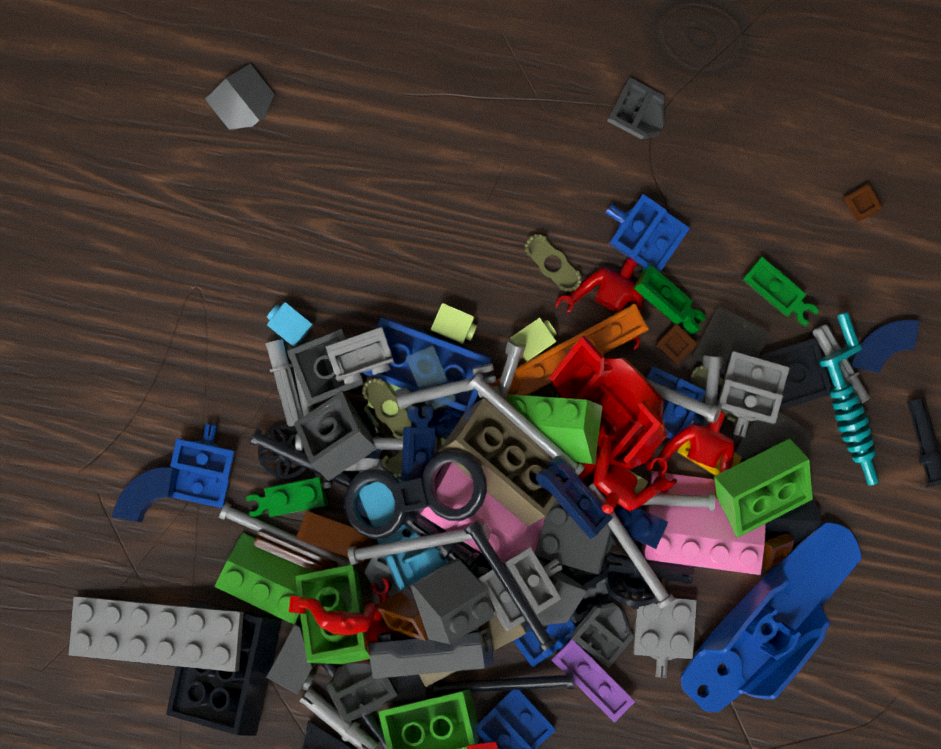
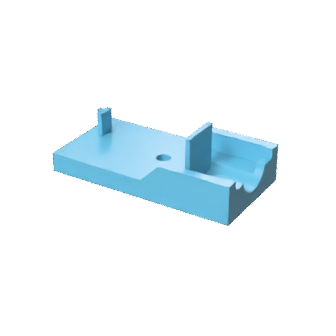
[359,479,450,592]

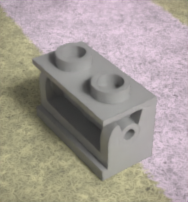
[326,327,394,385]

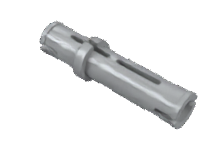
[299,687,379,749]

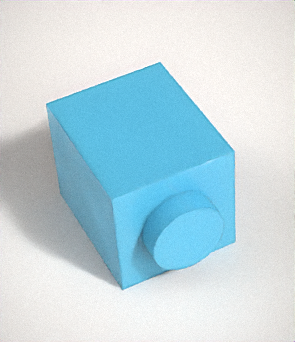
[267,302,314,347]

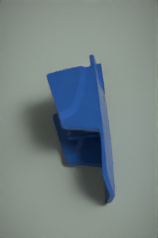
[680,522,862,712]

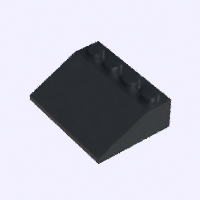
[166,600,281,736]

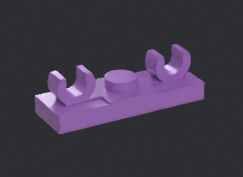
[552,639,635,723]

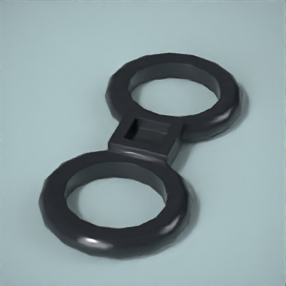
[344,450,487,539]

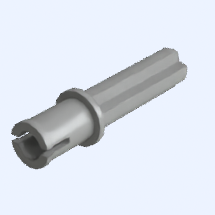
[813,324,871,405]
[265,339,303,426]

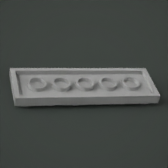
[69,596,244,672]

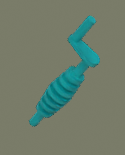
[819,311,879,486]

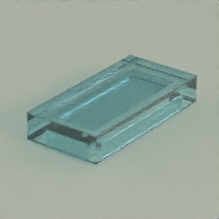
[406,345,456,410]

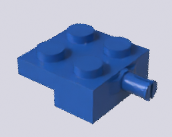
[605,194,690,272]
[646,366,706,440]
[170,424,236,508]
[477,690,556,749]

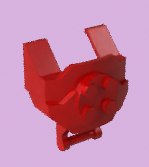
[549,336,668,485]

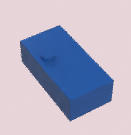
[363,316,492,412]

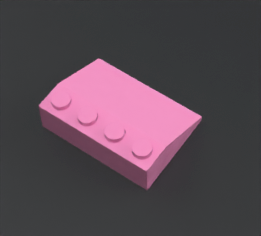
[418,462,545,563]
[641,471,765,575]

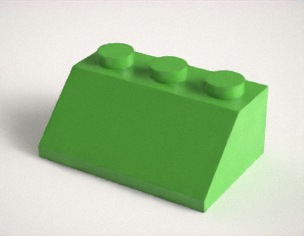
[507,394,602,464]
[714,438,813,538]
[215,532,314,625]
[295,565,370,664]
[378,689,478,749]

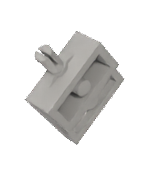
[717,351,789,438]
[477,547,562,632]
[632,597,697,678]

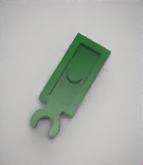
[742,257,819,327]
[634,264,706,334]
[246,477,328,517]

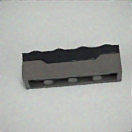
[368,627,494,679]

